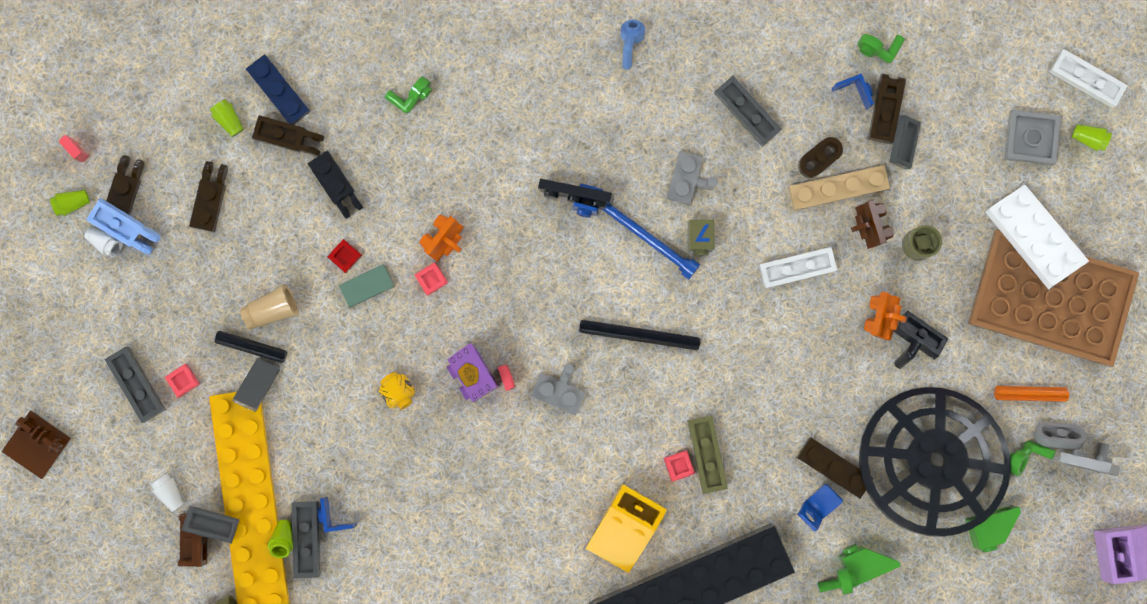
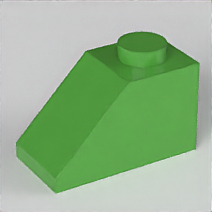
[965,505,1021,552]
[838,544,901,586]

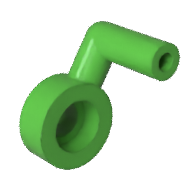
[857,34,905,63]
[384,76,432,113]
[1010,440,1056,477]
[818,568,857,595]

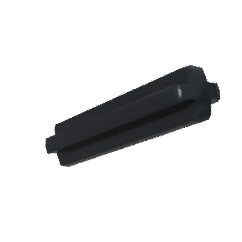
[214,331,287,363]

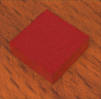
[327,239,362,273]

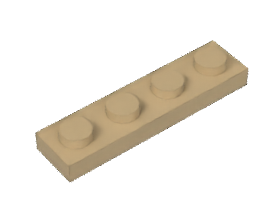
[788,165,890,211]

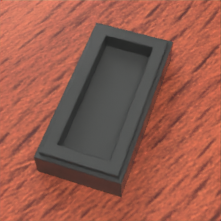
[889,115,921,169]
[233,358,280,412]
[182,505,239,544]

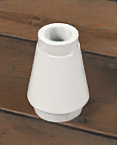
[84,226,123,258]
[150,473,184,512]

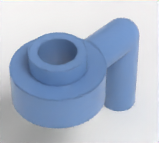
[621,20,645,70]

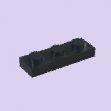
[538,179,614,209]

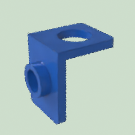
[831,73,874,110]
[573,184,603,218]
[798,484,843,532]
[318,496,357,533]

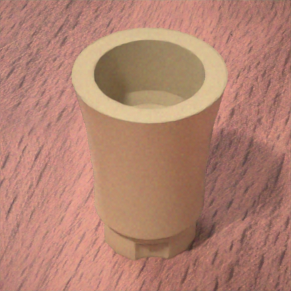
[240,284,299,330]

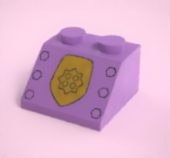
[447,343,499,402]

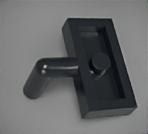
[894,310,949,369]

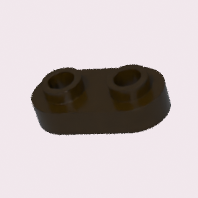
[798,137,843,178]

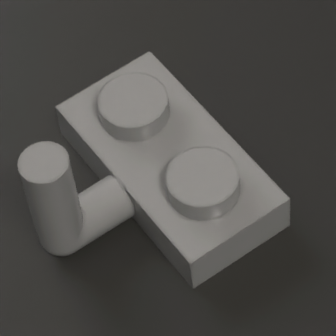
[666,151,718,205]
[531,364,585,415]
[1060,443,1120,476]

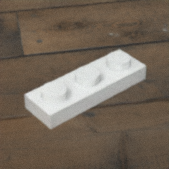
[1049,49,1128,108]
[759,247,838,289]

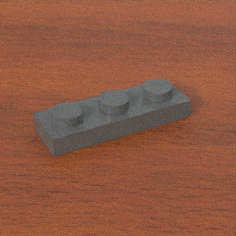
[714,76,782,147]
[104,347,166,423]
[292,501,320,578]

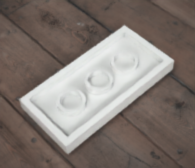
[985,185,1089,289]

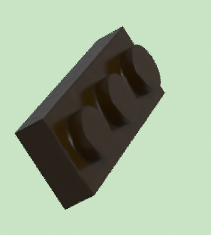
[797,437,874,499]

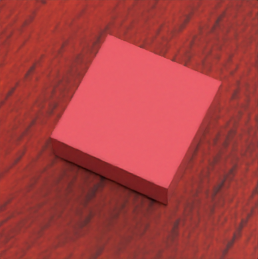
[59,135,89,162]
[414,262,448,296]
[165,364,200,398]
[497,364,516,391]
[663,450,695,482]

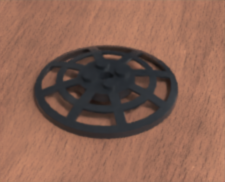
[859,387,1011,537]

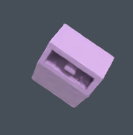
[1094,524,1147,584]

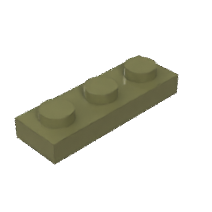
[687,415,728,494]

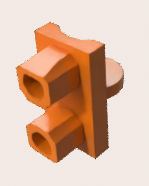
[419,215,464,262]
[864,292,907,341]

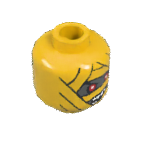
[379,372,416,410]

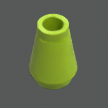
[210,99,244,137]
[1071,124,1112,151]
[50,189,90,217]
[268,520,293,558]

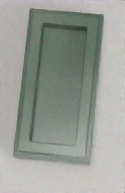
[339,264,394,308]

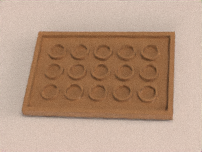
[968,230,1139,367]

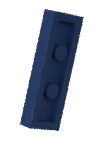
[246,54,311,125]

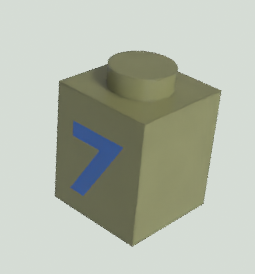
[688,220,715,256]

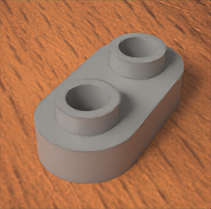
[1034,422,1087,449]

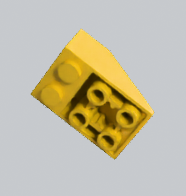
[586,483,667,573]

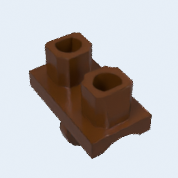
[851,200,894,249]

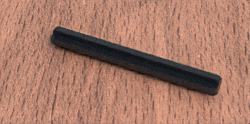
[579,320,700,350]

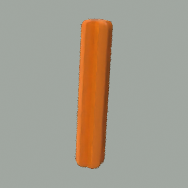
[994,386,1069,402]

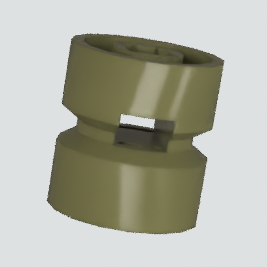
[902,225,942,260]

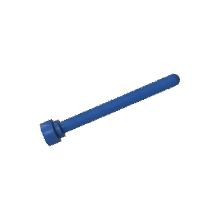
[600,206,700,280]

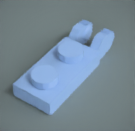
[86,198,161,254]

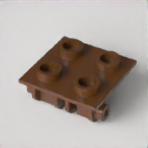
[1,410,71,479]

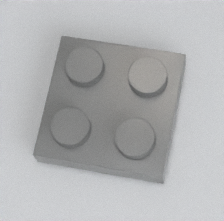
[1004,110,1061,166]

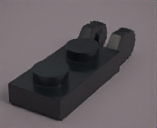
[307,150,364,219]

